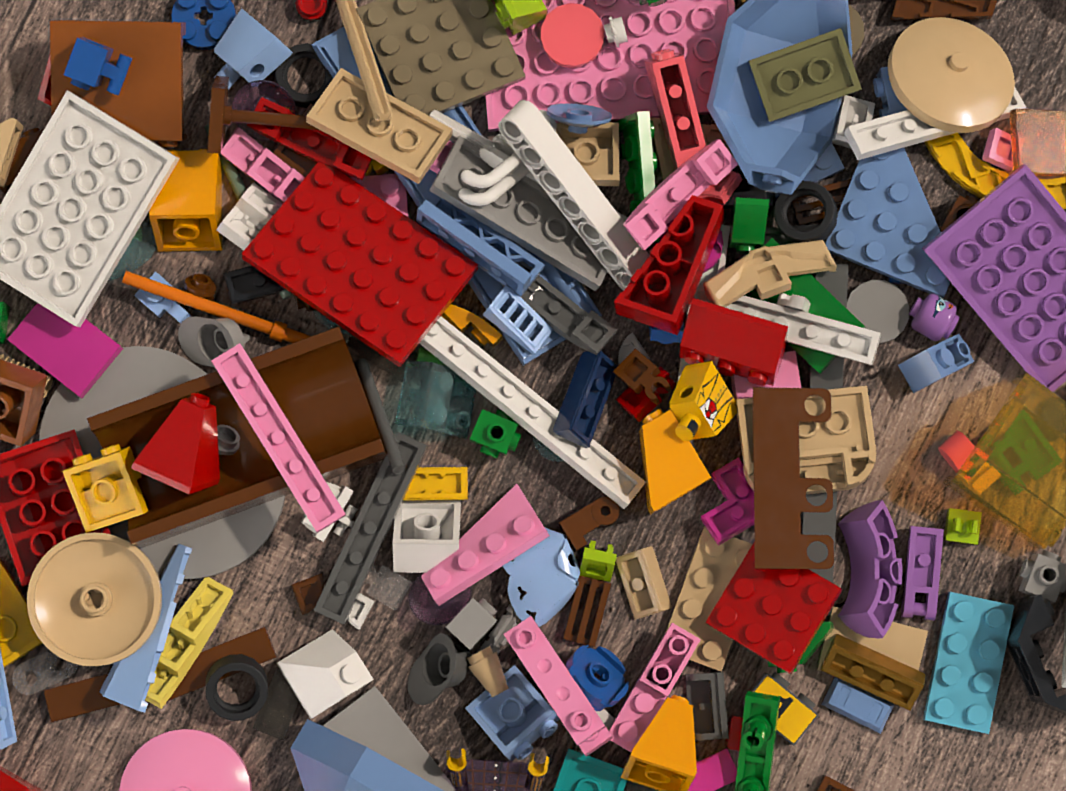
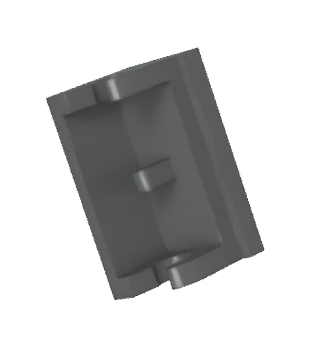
[685,672,729,741]

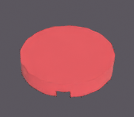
[540,3,604,68]

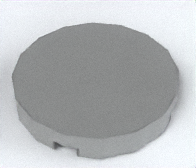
[847,280,909,344]

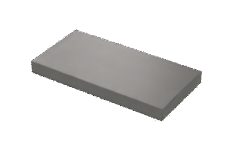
[323,686,456,791]

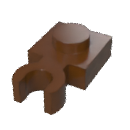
[613,348,672,404]

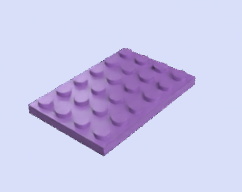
[922,164,1066,396]

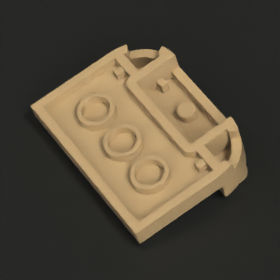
[736,386,876,494]

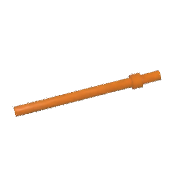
[122,271,311,343]

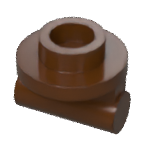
[182,273,217,301]

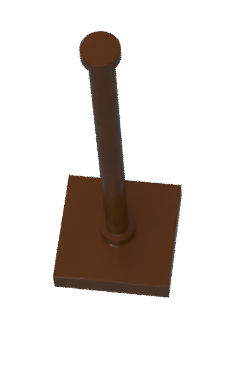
[207,76,319,154]

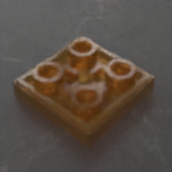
[1010,108,1066,176]

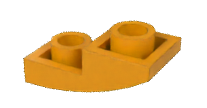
[442,304,503,348]

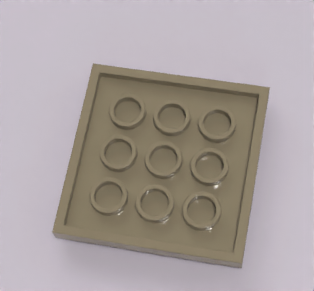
[356,0,526,116]

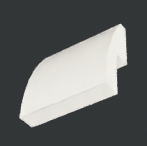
[216,182,283,250]

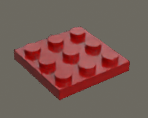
[705,541,842,675]

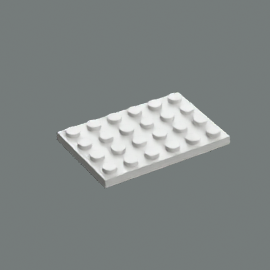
[0,90,180,327]

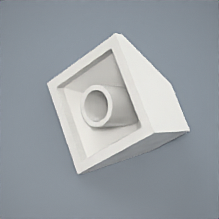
[393,500,461,573]
[276,629,374,719]

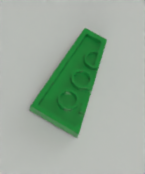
[615,111,660,243]

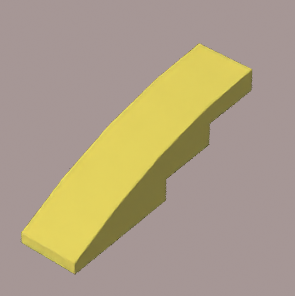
[145,577,233,709]

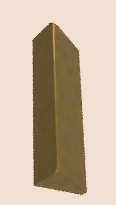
[820,634,926,711]

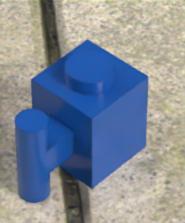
[63,37,133,95]

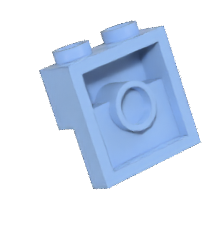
[465,665,560,762]

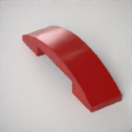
[247,97,373,180]

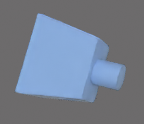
[214,9,293,90]

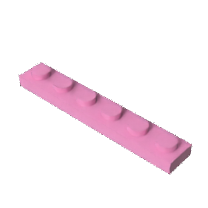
[211,343,346,533]

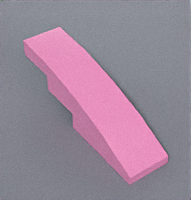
[220,127,305,203]

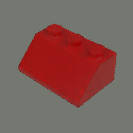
[680,298,788,386]

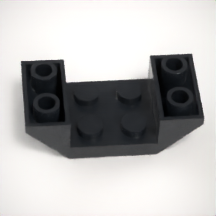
[1007,594,1066,715]

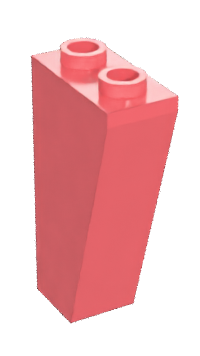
[644,49,706,170]

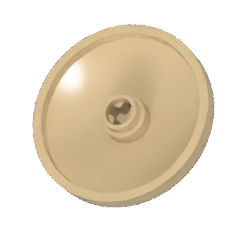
[888,17,1015,133]
[27,533,162,666]

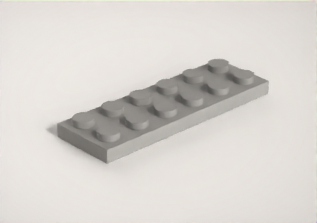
[429,136,607,291]

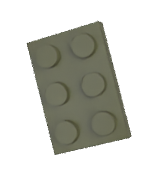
[748,28,862,122]

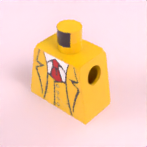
[669,361,737,441]

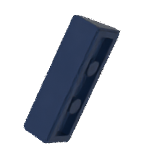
[553,351,618,448]

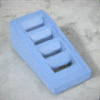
[483,285,554,355]

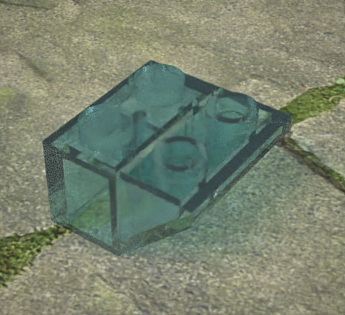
[395,361,477,439]

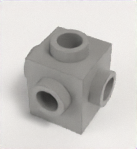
[1018,550,1066,603]

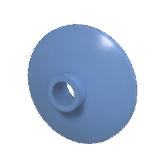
[547,103,612,134]

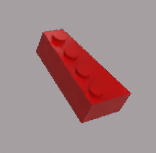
[614,195,724,335]

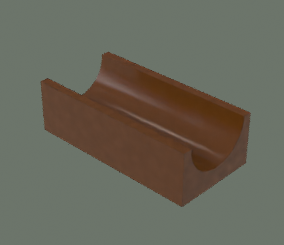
[87,327,387,548]

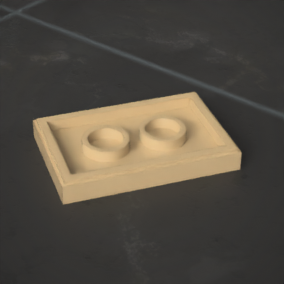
[816,606,928,672]

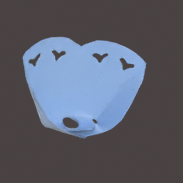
[503,528,580,627]

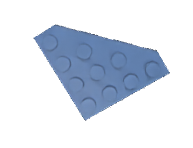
[825,148,950,298]

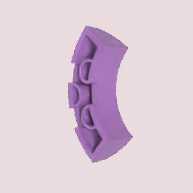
[838,500,902,639]

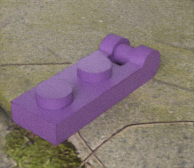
[901,526,944,621]

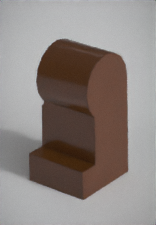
[558,497,620,552]

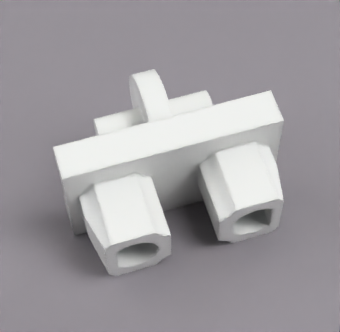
[300,482,358,542]

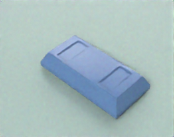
[821,677,895,734]

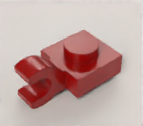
[616,367,676,422]

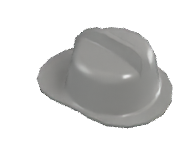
[178,316,250,367]

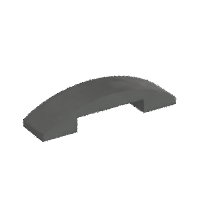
[500,254,617,355]

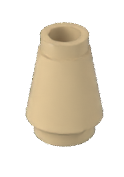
[467,646,509,697]

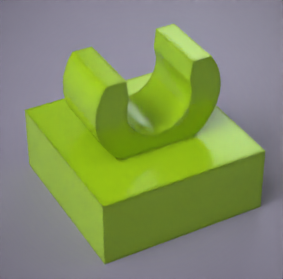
[944,508,982,545]
[580,540,617,582]

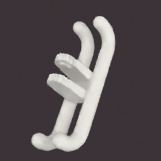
[458,109,557,206]

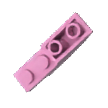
[609,623,701,752]

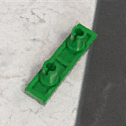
[735,691,780,791]

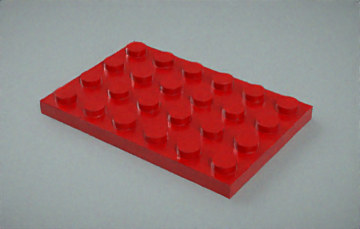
[241,161,478,367]

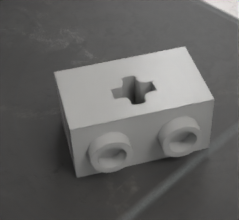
[446,598,498,650]

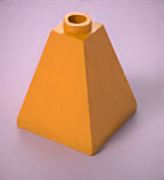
[621,695,697,791]

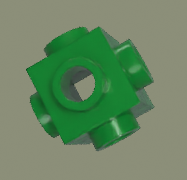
[470,409,522,459]

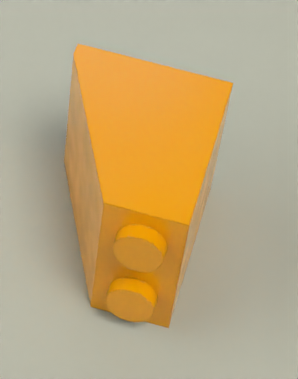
[149,149,222,252]
[639,408,711,514]

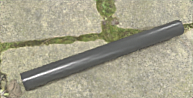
[355,358,405,473]

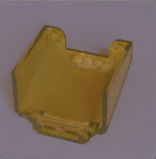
[943,373,1066,549]

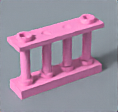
[503,616,613,756]

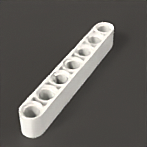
[498,100,650,291]

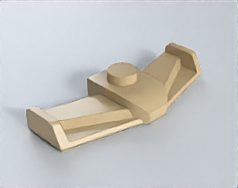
[703,240,837,307]

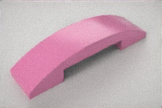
[623,139,738,250]

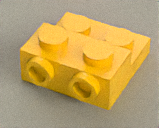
[62,443,148,533]

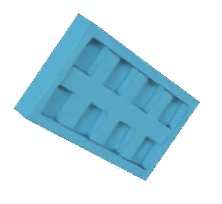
[923,592,1014,734]

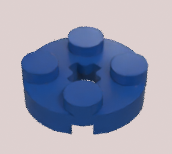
[171,0,237,50]
[566,645,629,711]

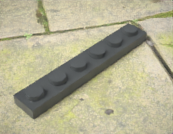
[314,431,428,624]

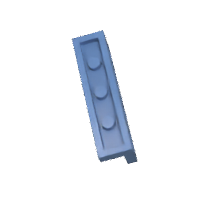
[416,195,545,297]

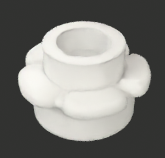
[604,16,628,47]

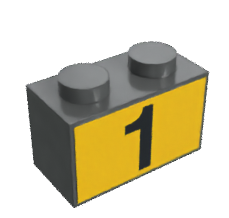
[740,672,819,746]

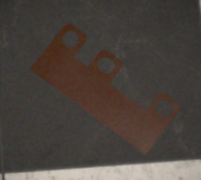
[753,387,834,569]

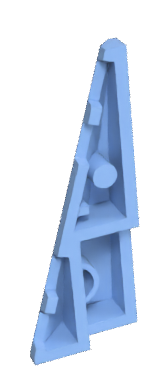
[99,543,192,713]

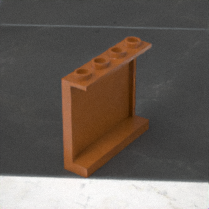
[50,20,187,147]

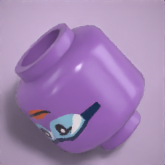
[909,293,960,341]

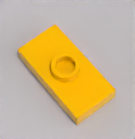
[403,467,468,501]

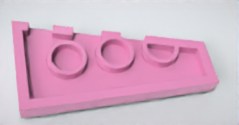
[421,484,550,606]

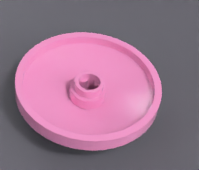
[119,729,252,791]

